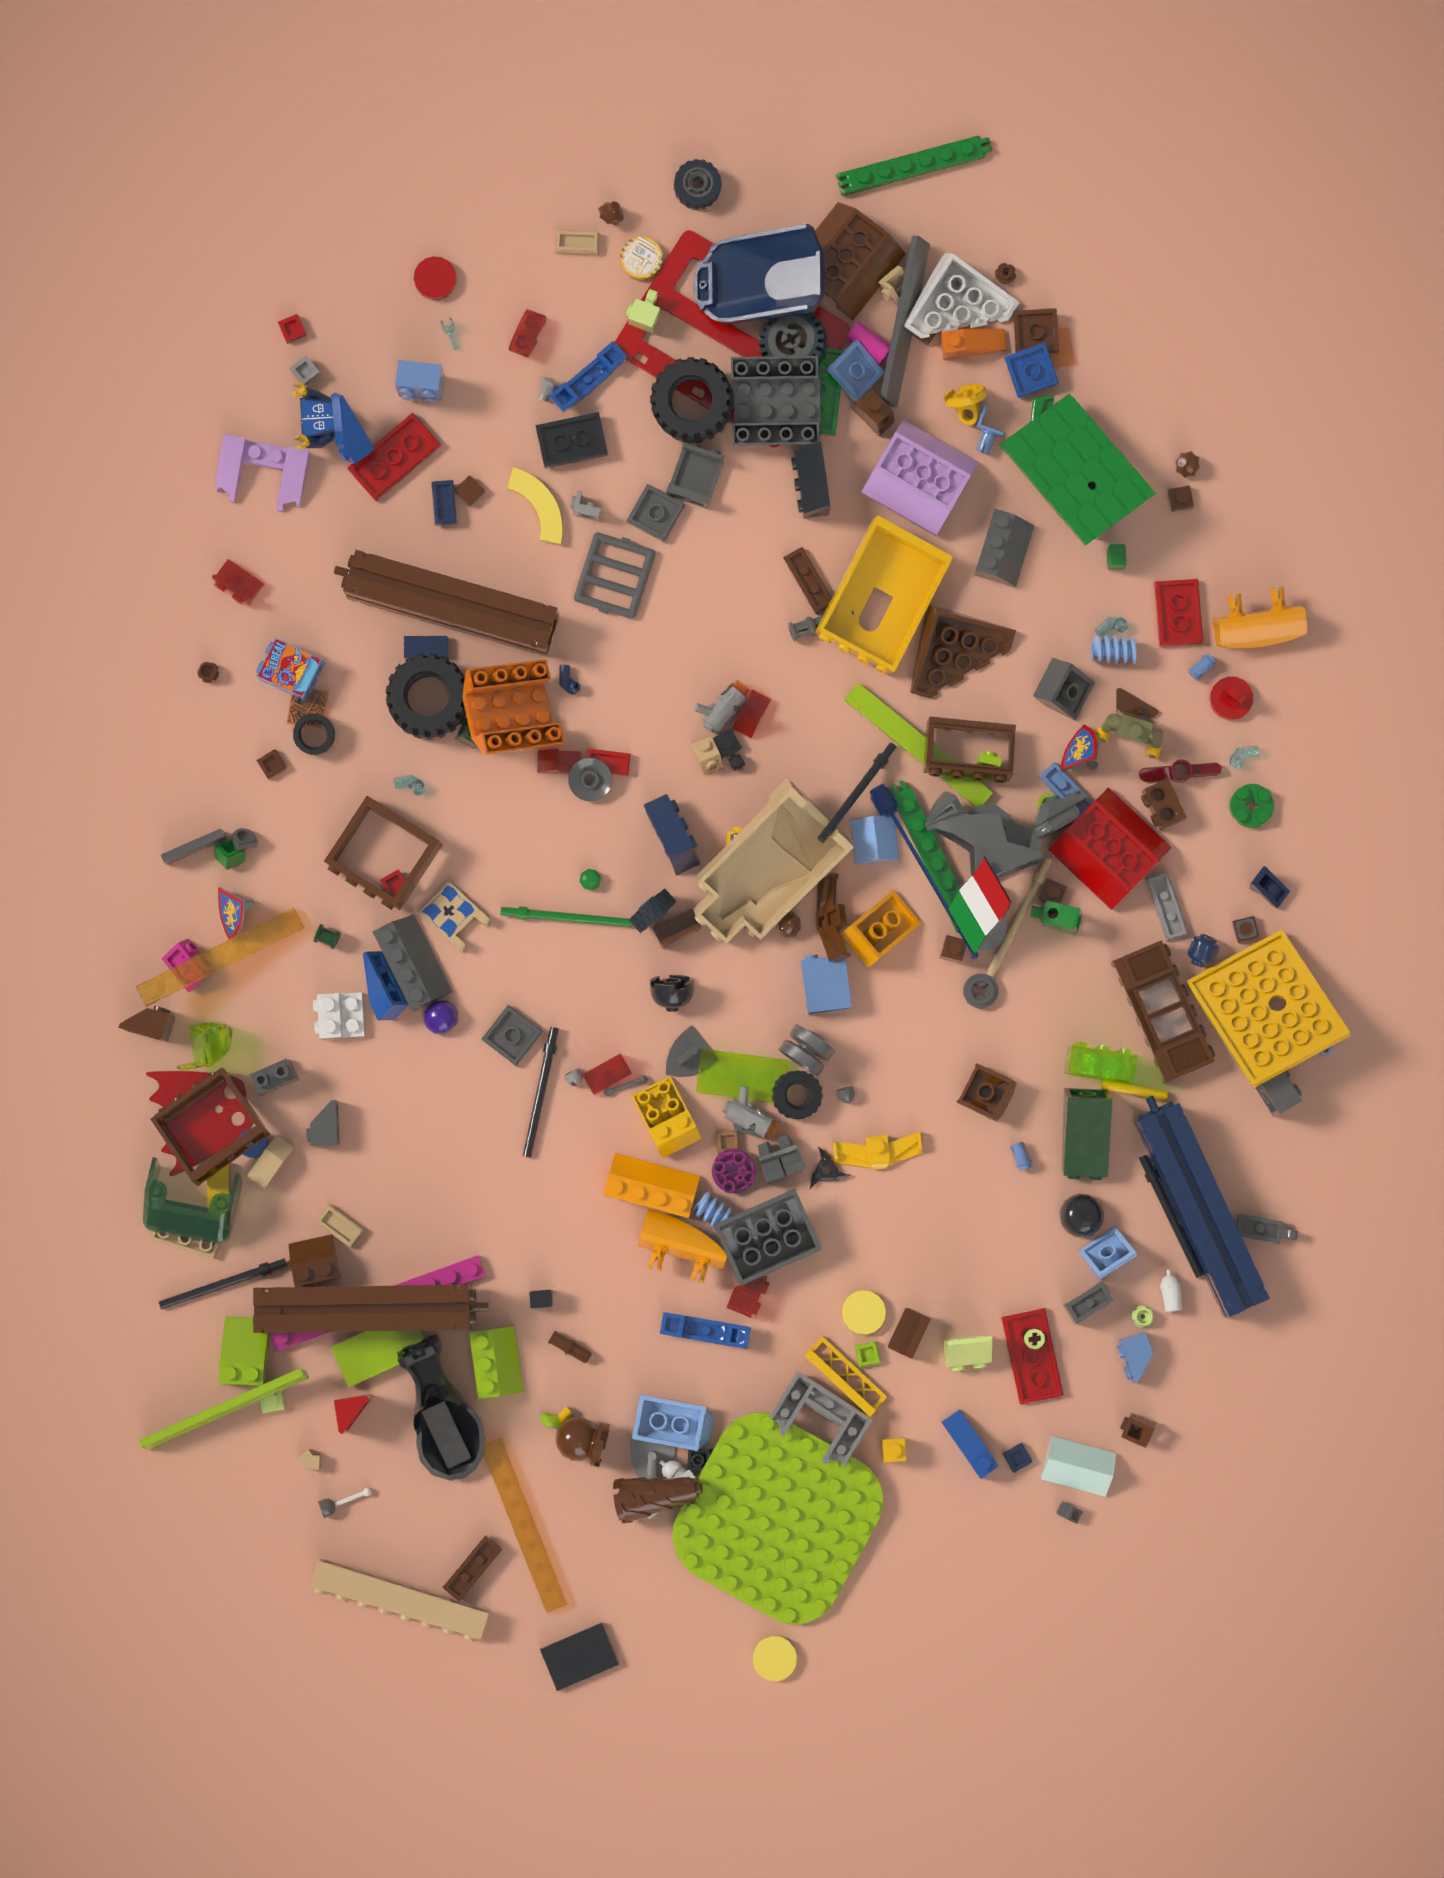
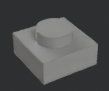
[289,356,320,386]

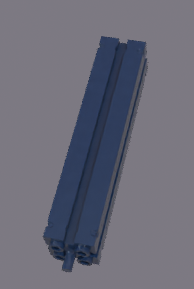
[1134,1095,1270,1317]

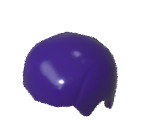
[424,1000,458,1034]

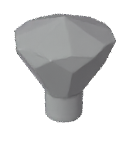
[538,377,559,401]

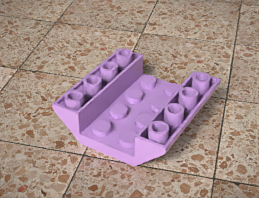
[861,419,978,536]

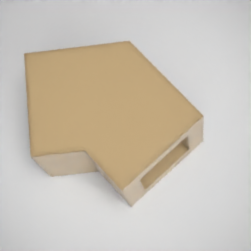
[297,1449,321,1470]

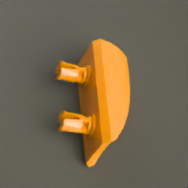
[638,1208,727,1283]

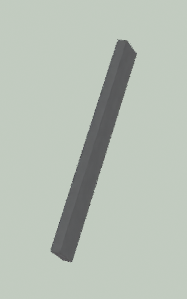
[880,235,930,407]

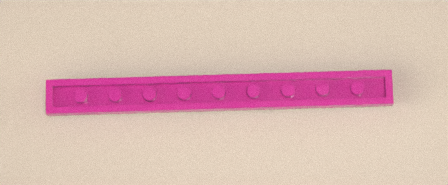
[269,1255,486,1351]

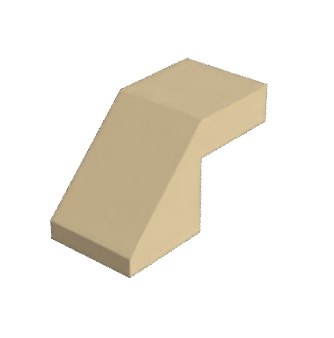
[247,1135,295,1189]

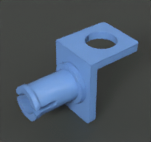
[976,403,1005,455]

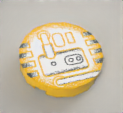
[620,237,663,280]

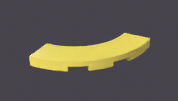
[508,468,563,546]

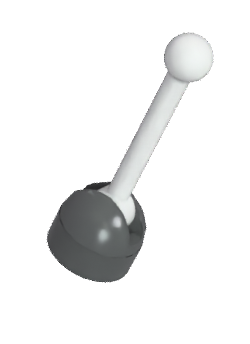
[318,1487,372,1518]

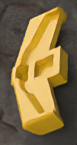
[832,1131,922,1170]

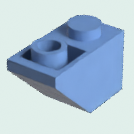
[1116,1332,1153,1383]

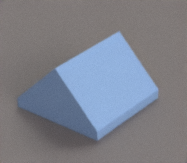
[851,816,899,865]
[1078,1227,1137,1279]

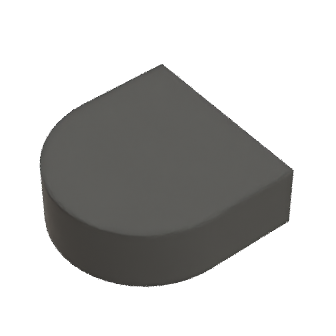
[232,828,258,851]

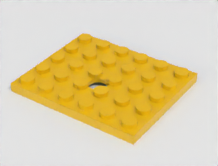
[1186,930,1351,1088]

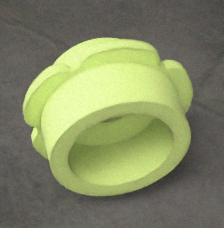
[1132,1306,1154,1328]

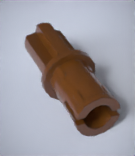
[548,1331,592,1363]

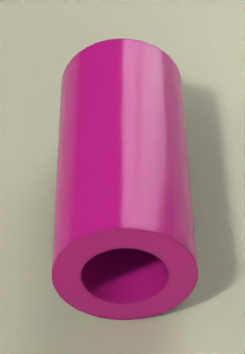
[846,321,890,365]

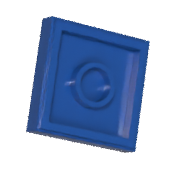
[1004,342,1059,398]

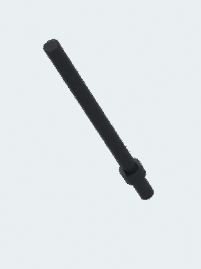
[817,743,896,843]
[523,1027,559,1158]
[1139,1155,1204,1278]
[159,1258,288,1310]

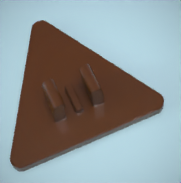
[1116,688,1159,719]

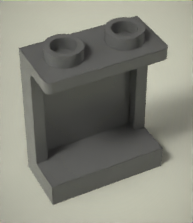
[666,442,724,509]

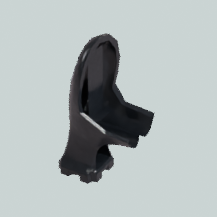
[397,1334,485,1481]

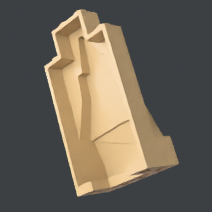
[693,778,854,944]

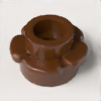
[995,263,1016,284]
[198,662,219,683]

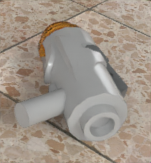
[693,680,750,733]
[722,1086,780,1140]

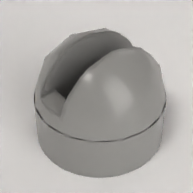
[564,1068,583,1086]

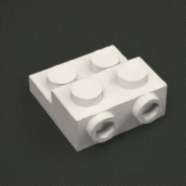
[313,992,365,1040]

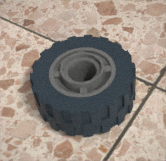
[674,159,722,210]
[629,888,677,933]

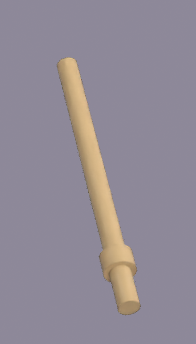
[986,858,1053,978]

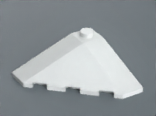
[904,253,1020,338]

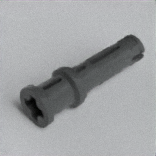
[788,610,854,641]

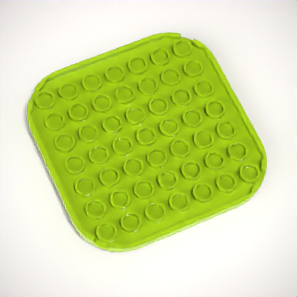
[672,1412,883,1624]

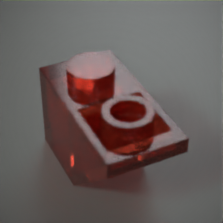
[726,1275,770,1318]

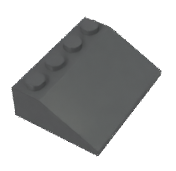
[713,1188,822,1286]

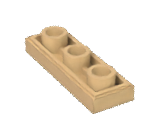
[151,1218,221,1259]

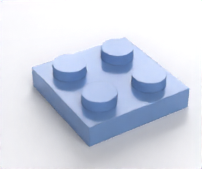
[827,340,885,402]

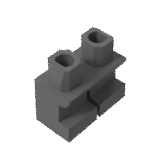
[250,1058,299,1096]
[758,1134,806,1184]

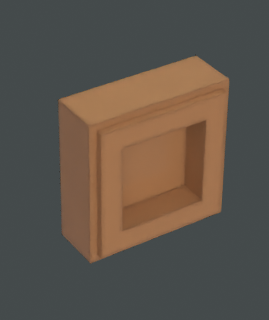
[716,1130,739,1154]

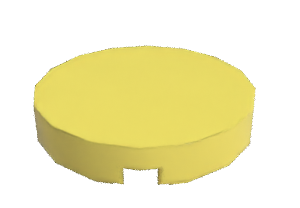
[842,1290,886,1335]
[752,1635,797,1681]

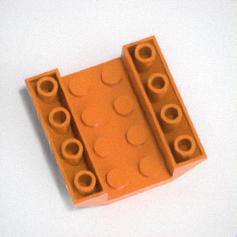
[462,659,565,755]

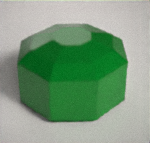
[579,869,601,891]

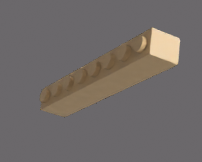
[310,1559,490,1642]

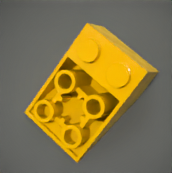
[631,1076,702,1159]

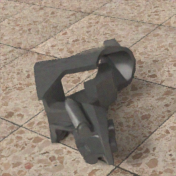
[925,791,1088,878]

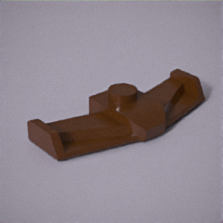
[815,873,850,962]

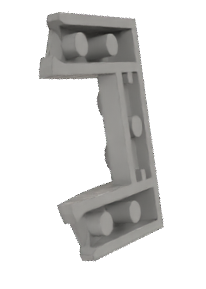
[769,1371,873,1466]

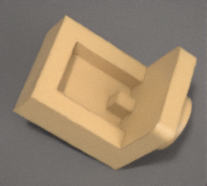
[879,266,905,304]
[691,736,724,775]

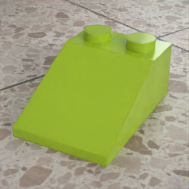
[218,1316,269,1386]

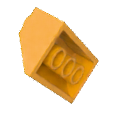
[603,1153,700,1219]

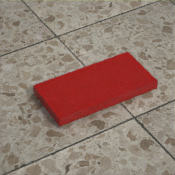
[347,412,441,502]
[1001,1308,1064,1405]

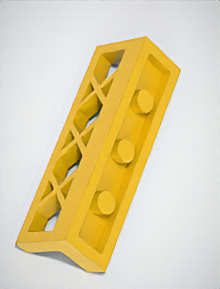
[804,1336,887,1417]

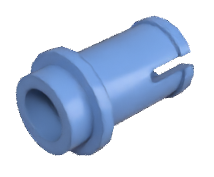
[1188,654,1216,681]
[1010,1142,1033,1171]

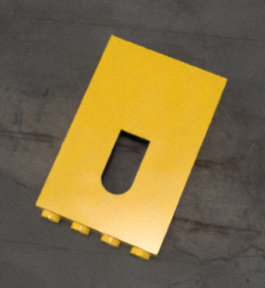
[814,515,953,675]

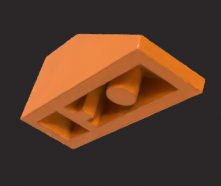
[940,329,1007,360]

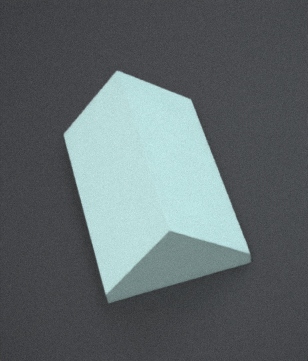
[1040,1436,1117,1497]

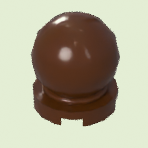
[556,1417,610,1468]

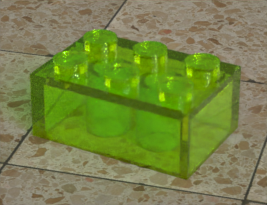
[1064,1042,1138,1084]

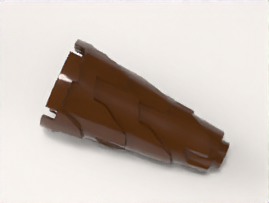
[613,1477,703,1524]

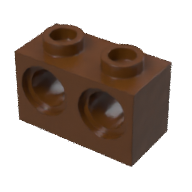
[1141,778,1187,831]

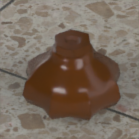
[598,201,624,226]
[1175,451,1200,478]
[778,911,801,938]

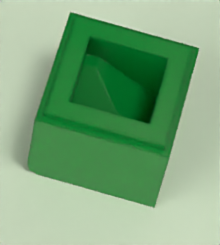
[1106,544,1127,570]
[215,839,245,870]

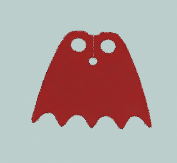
[146,1071,253,1176]

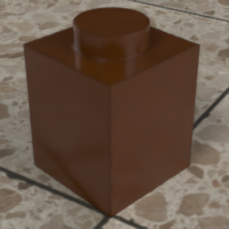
[940,935,968,964]

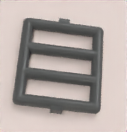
[574,532,656,619]

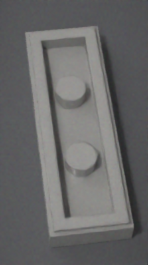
[1146,872,1188,941]

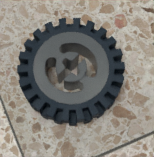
[758,312,828,365]

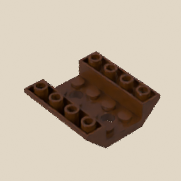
[815,202,906,321]

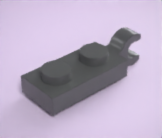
[1237,1214,1298,1244]

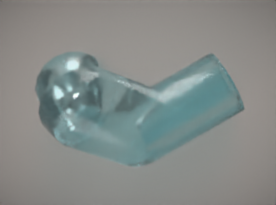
[1095,617,1128,638]
[1229,746,1259,769]
[393,775,425,796]

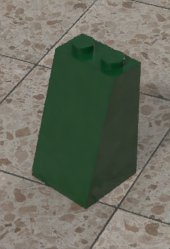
[1062,1088,1112,1180]

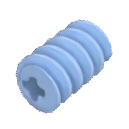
[1090,635,1137,665]
[691,1191,738,1228]

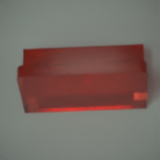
[583,1053,632,1095]

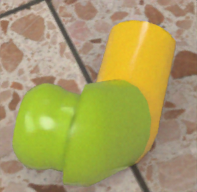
[540,1406,574,1428]

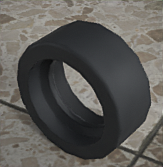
[293,714,335,755]

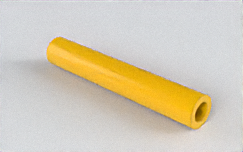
[1101,1078,1168,1102]

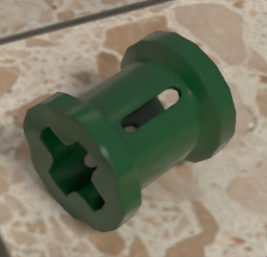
[313,924,341,949]

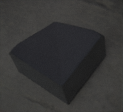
[529,1289,553,1309]

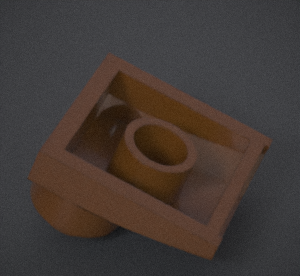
[957,1063,1016,1122]

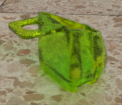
[177,1022,233,1071]

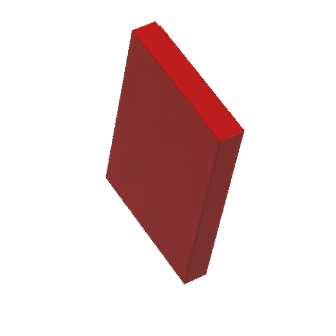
[1154,579,1203,647]

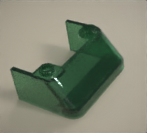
[142,1157,243,1244]

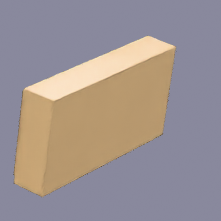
[555,230,599,255]
[315,1204,365,1248]

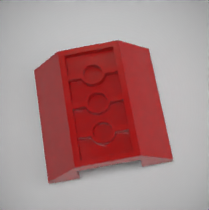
[1048,787,1172,910]

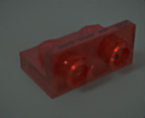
[211,559,264,605]

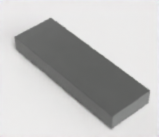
[161,829,227,865]

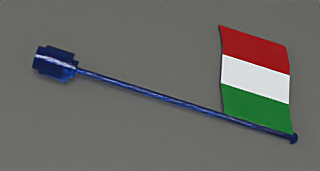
[869,784,1012,959]

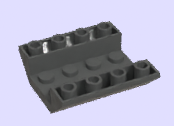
[731,356,821,445]

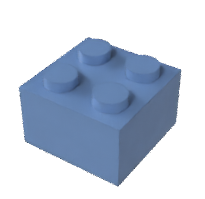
[395,360,445,403]

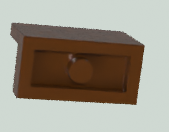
[652,909,701,948]
[888,1308,931,1359]

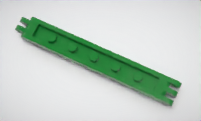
[836,136,993,196]
[891,780,961,932]

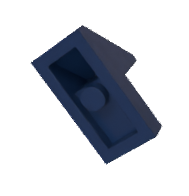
[1249,866,1290,909]

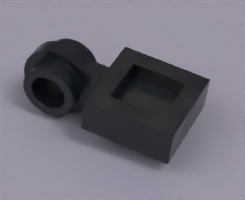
[712,728,746,771]

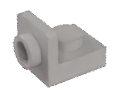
[570,491,601,522]

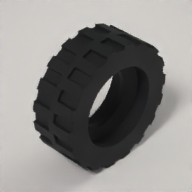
[772,1070,823,1119]

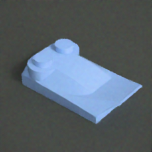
[632,1394,714,1451]

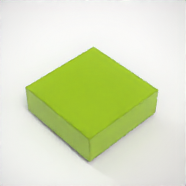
[854,1341,881,1368]

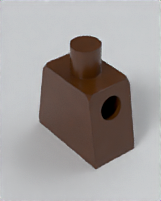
[851,389,895,437]

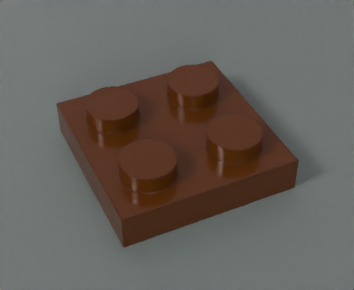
[1013,308,1059,353]

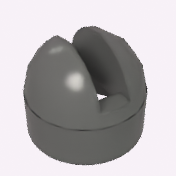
[836,1086,855,1103]

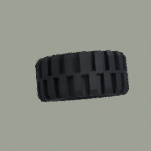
[650,357,734,443]
[385,653,466,740]

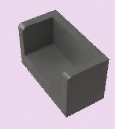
[1063,1282,1114,1324]

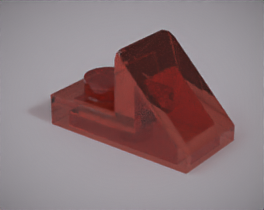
[732,690,771,739]
[537,748,582,774]

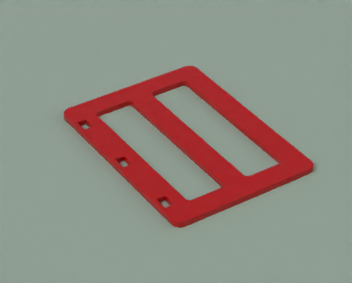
[614,230,850,448]

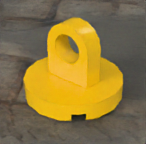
[943,384,987,425]

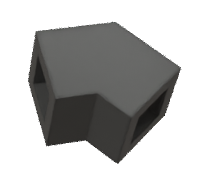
[1056,1501,1083,1524]

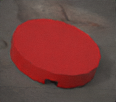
[414,256,457,300]

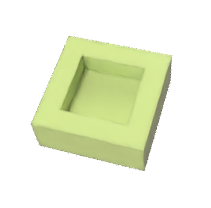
[260,1391,285,1413]

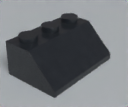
[791,442,830,519]

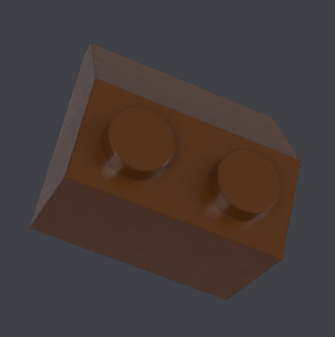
[118,1006,175,1042]
[289,1234,341,1287]

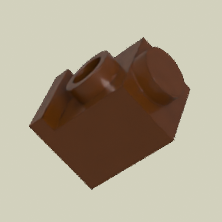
[1120,1413,1157,1448]

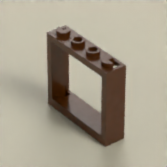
[324,796,443,911]
[150,1067,270,1186]

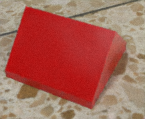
[334,1394,373,1434]

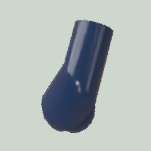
[559,665,581,695]

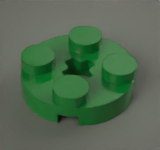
[1229,784,1274,828]

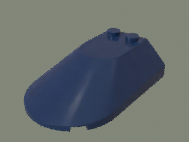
[694,224,824,324]

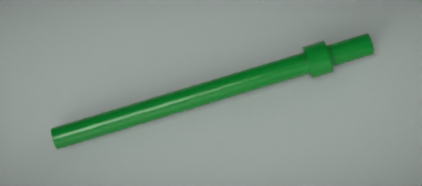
[500,906,632,927]

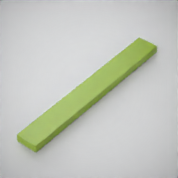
[844,683,993,807]
[139,1368,310,1450]

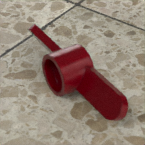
[1139,759,1222,783]

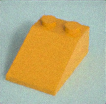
[841,890,921,968]

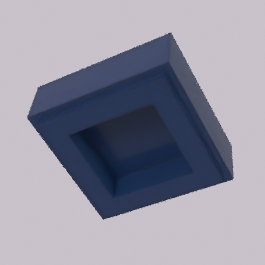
[1002,1442,1033,1473]

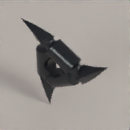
[810,1147,851,1189]

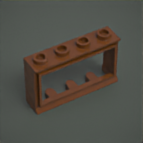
[923,716,1016,783]

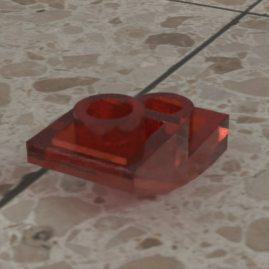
[509,309,546,357]

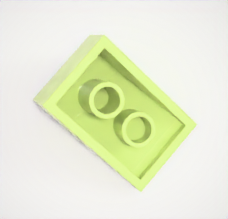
[943,1335,992,1371]

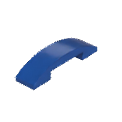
[549,341,627,412]
[660,1312,751,1349]

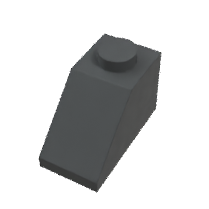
[306,1100,340,1146]

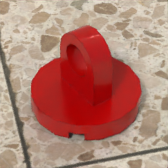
[1209,676,1253,720]

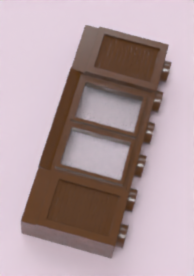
[1111,940,1216,1084]

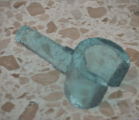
[441,318,459,350]

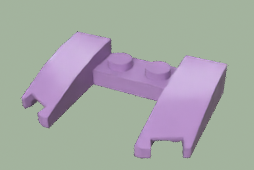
[215,434,311,512]

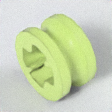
[1024,1329,1045,1349]

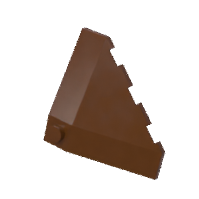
[910,605,1016,698]

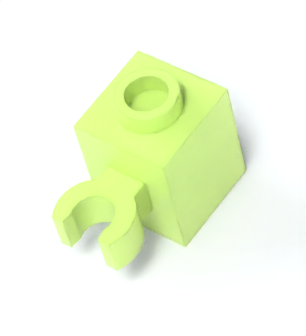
[626,289,660,333]

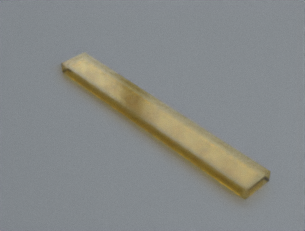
[136,908,304,1007]
[484,1437,567,1613]

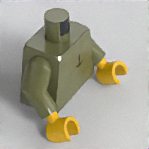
[1096,709,1163,760]

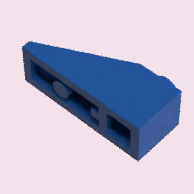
[331,393,375,464]
[363,951,409,1021]
[941,1410,999,1479]

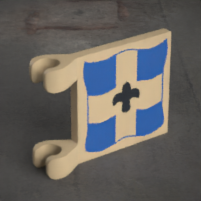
[418,881,491,952]

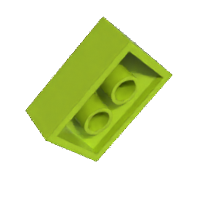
[469,1326,524,1399]

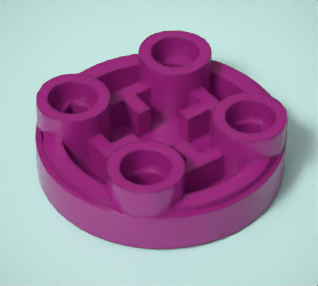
[712,1148,756,1193]

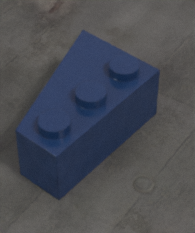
[643,794,700,876]

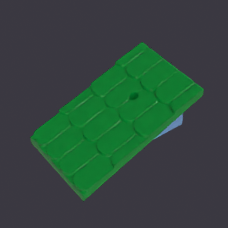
[999,393,1156,546]

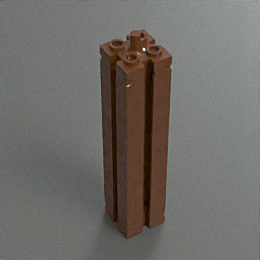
[334,550,559,657]
[253,1284,489,1333]

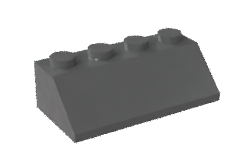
[372,914,453,1012]

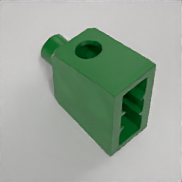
[1030,901,1083,935]

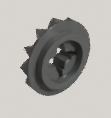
[963,973,998,1008]

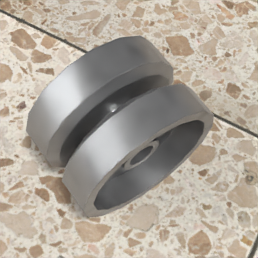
[778,1024,835,1077]

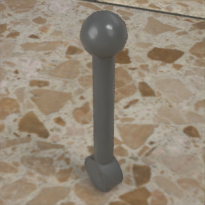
[604,1075,648,1097]

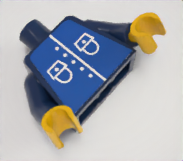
[291,382,335,451]

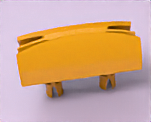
[1212,587,1307,649]

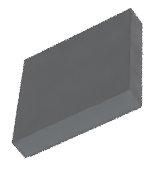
[626,484,685,543]
[481,1005,543,1066]

